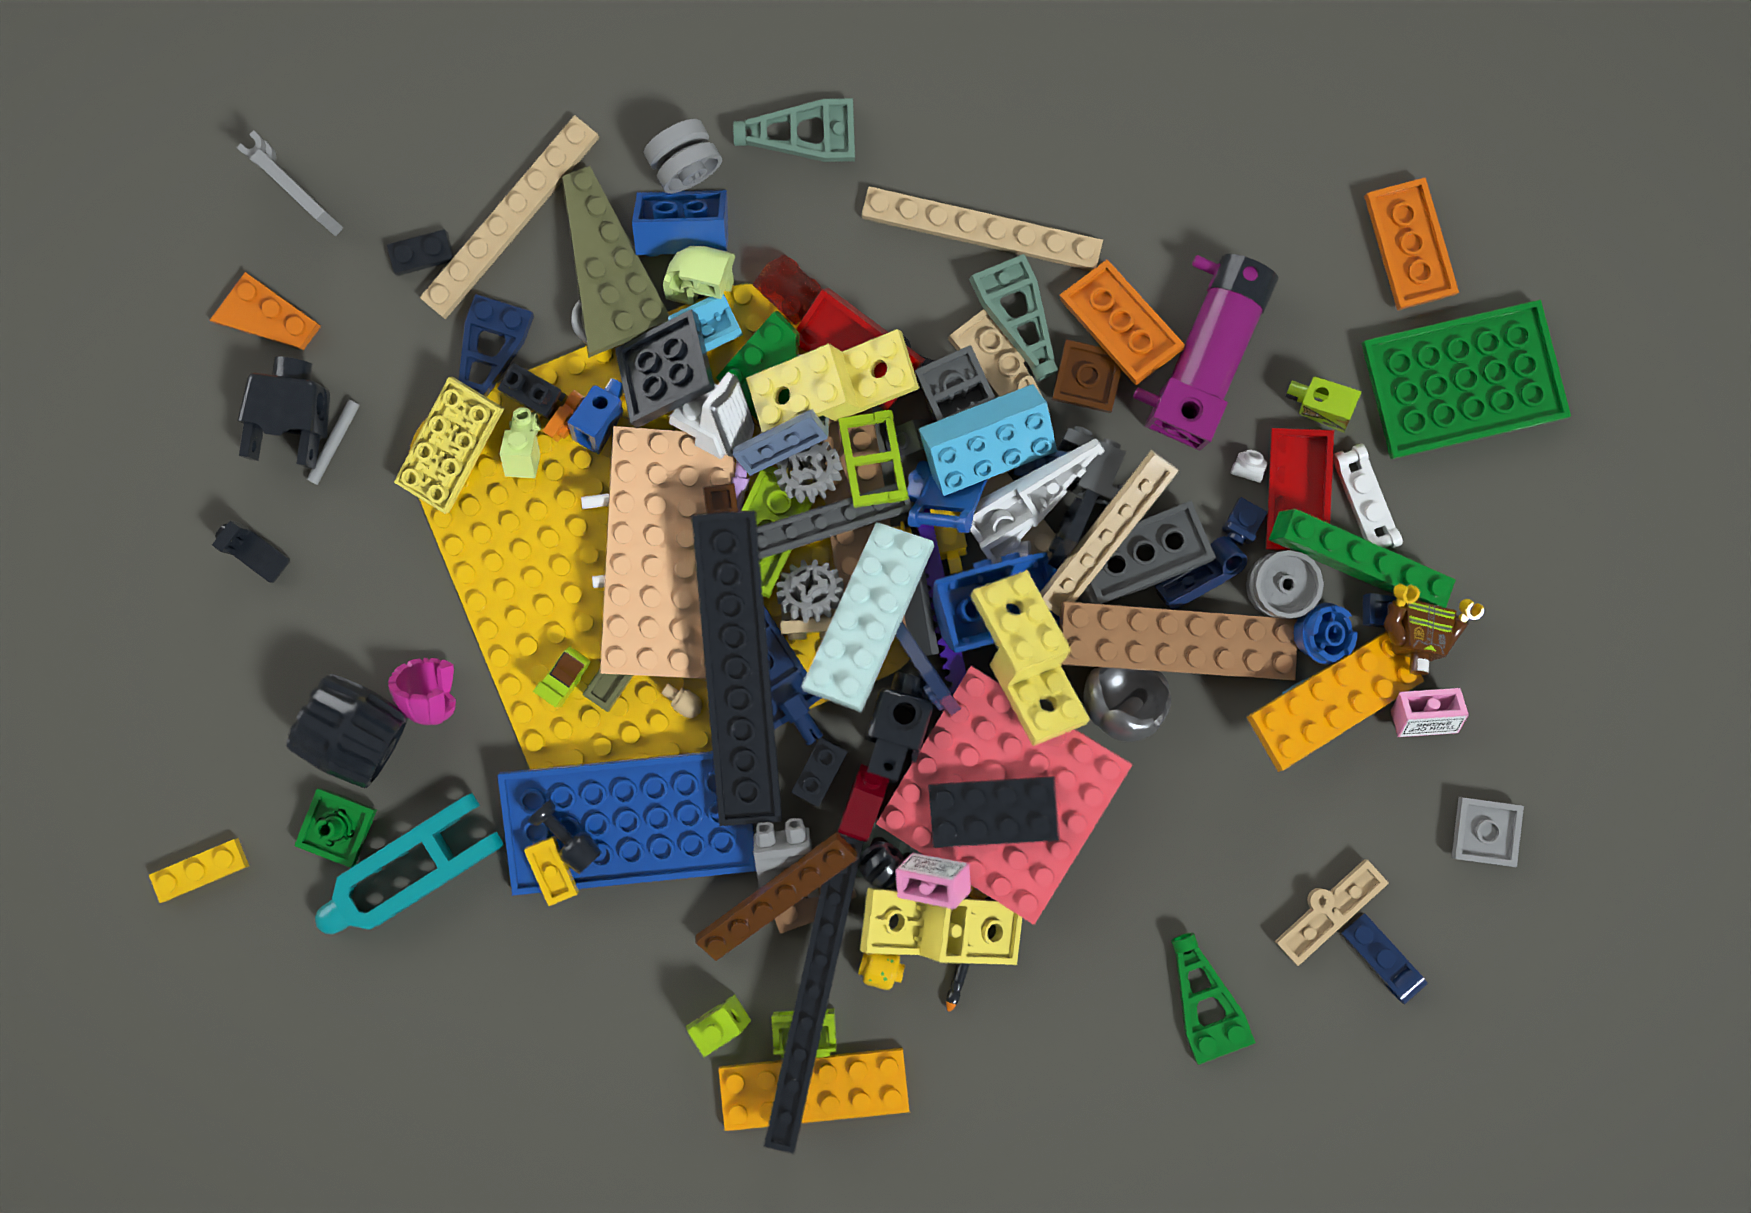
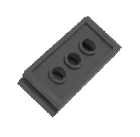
[1065,500,1216,605]

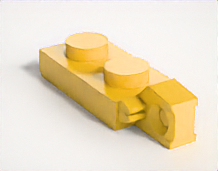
[930,509,967,574]

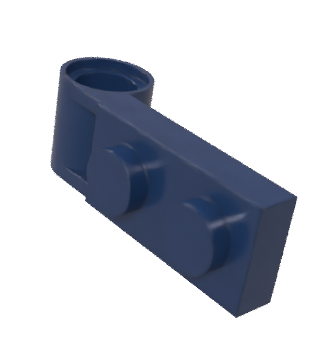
[1155,536,1248,610]
[1341,913,1428,1005]

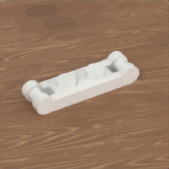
[1333,443,1403,548]

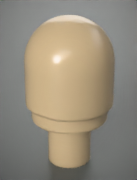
[661,684,703,718]

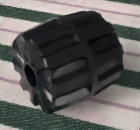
[286,674,408,788]

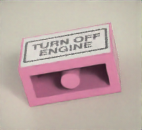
[1391,688,1469,737]
[896,853,971,909]

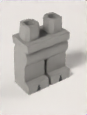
[754,818,819,899]

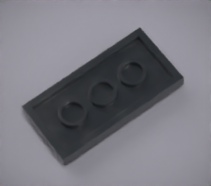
[928,776,1060,848]

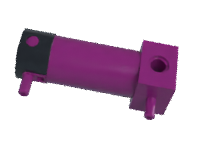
[1133,254,1278,451]

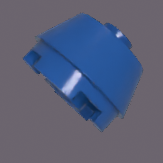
[1294,603,1357,664]

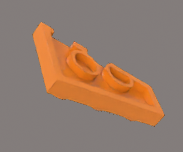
[209,272,321,350]

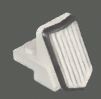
[669,372,754,459]

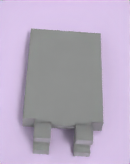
[237,130,344,236]

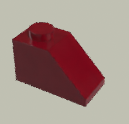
[838,764,889,843]

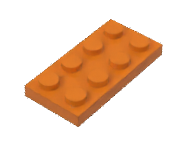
[1364,177,1459,311]
[1060,259,1185,385]

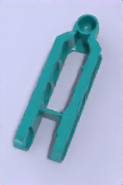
[315,793,505,934]

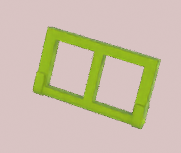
[838,410,909,508]

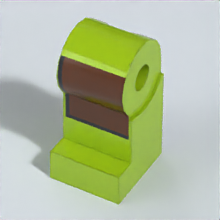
[533,646,591,707]

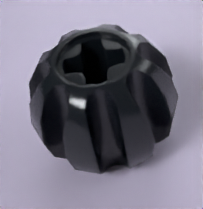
[859,841,905,889]

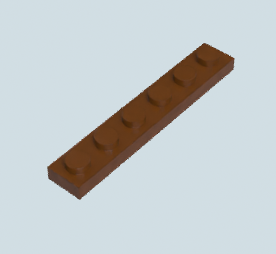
[695,832,857,961]

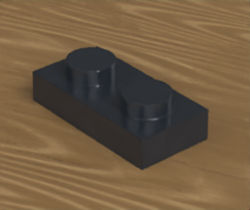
[387,229,454,276]

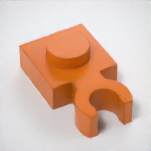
[542,390,584,442]

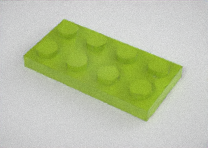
[741,466,817,598]

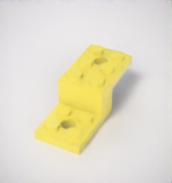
[746,329,919,433]
[970,571,1090,746]
[860,888,1022,965]

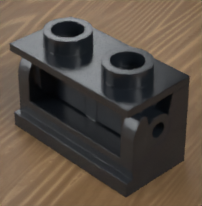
[791,737,848,807]

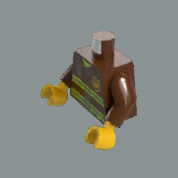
[1384,584,1484,675]

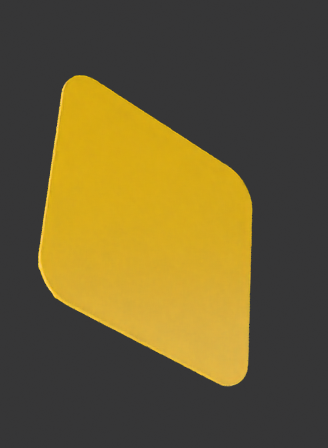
[409,284,911,769]

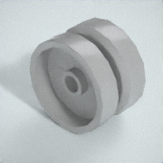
[643,119,722,194]
[1246,550,1324,619]

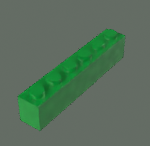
[1269,509,1456,608]

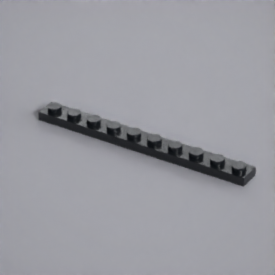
[763,835,864,1154]

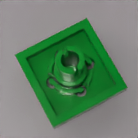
[294,788,377,868]

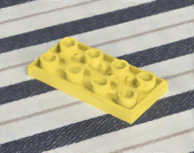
[394,377,504,514]

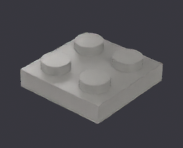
[1451,797,1524,867]

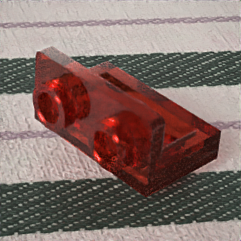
[753,254,822,325]

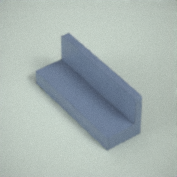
[733,409,829,476]

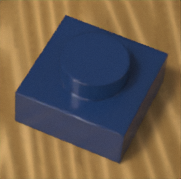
[1363,593,1396,628]

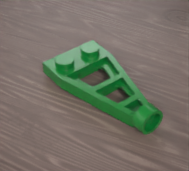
[1171,932,1256,1065]

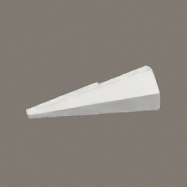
[960,438,1104,564]

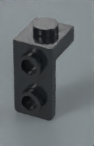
[212,520,290,583]

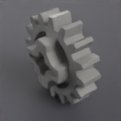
[774,441,843,503]
[777,559,844,623]

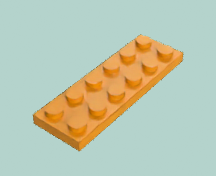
[1247,631,1424,771]
[719,1048,909,1131]

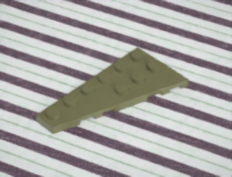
[562,166,669,358]

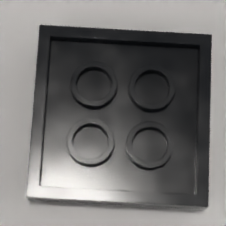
[615,309,715,428]

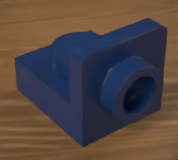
[1222,497,1267,546]

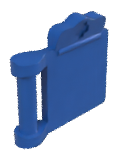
[907,461,988,533]

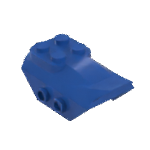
[933,552,1060,653]

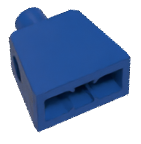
[567,378,624,455]

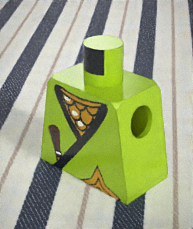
[1285,377,1362,433]
[686,994,751,1057]

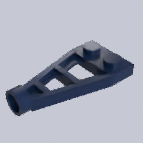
[459,294,534,397]
[895,621,961,715]

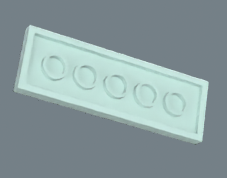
[802,522,934,712]

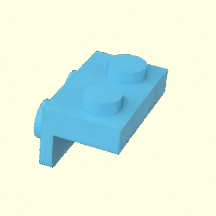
[668,293,743,352]

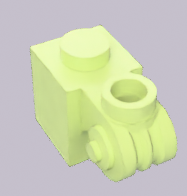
[500,407,541,478]

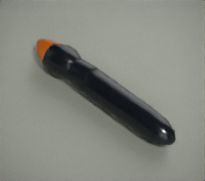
[946,963,970,1012]

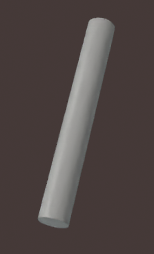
[306,400,360,485]

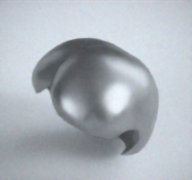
[1084,667,1171,742]

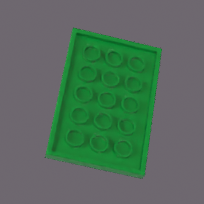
[1361,300,1571,460]

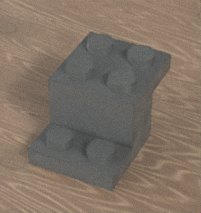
[914,345,996,422]
[1058,426,1126,507]

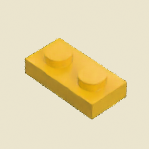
[524,835,579,906]

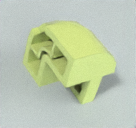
[663,246,735,305]

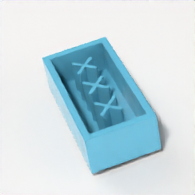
[919,384,1057,496]

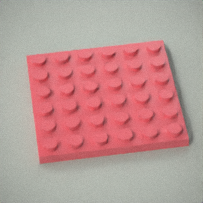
[876,666,1133,925]

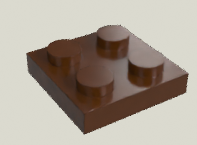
[1052,339,1122,413]

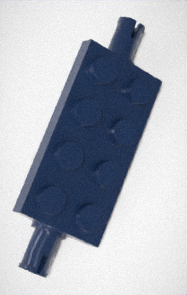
[764,606,824,746]

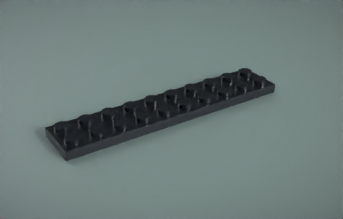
[691,510,782,826]

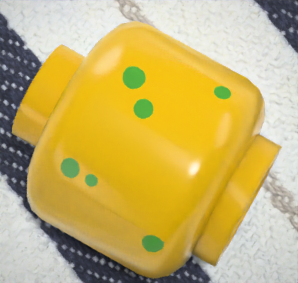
[858,952,905,990]

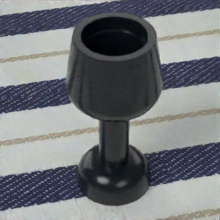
[527,798,602,874]

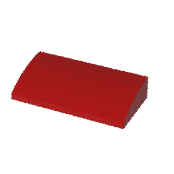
[796,288,926,410]
[1266,428,1334,551]

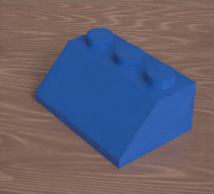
[632,190,728,257]

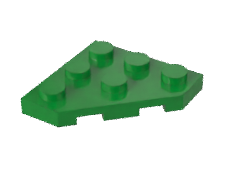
[715,311,800,422]

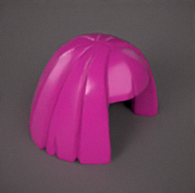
[388,658,456,725]

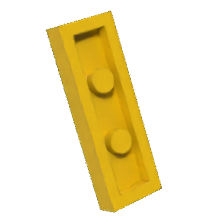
[149,838,249,903]

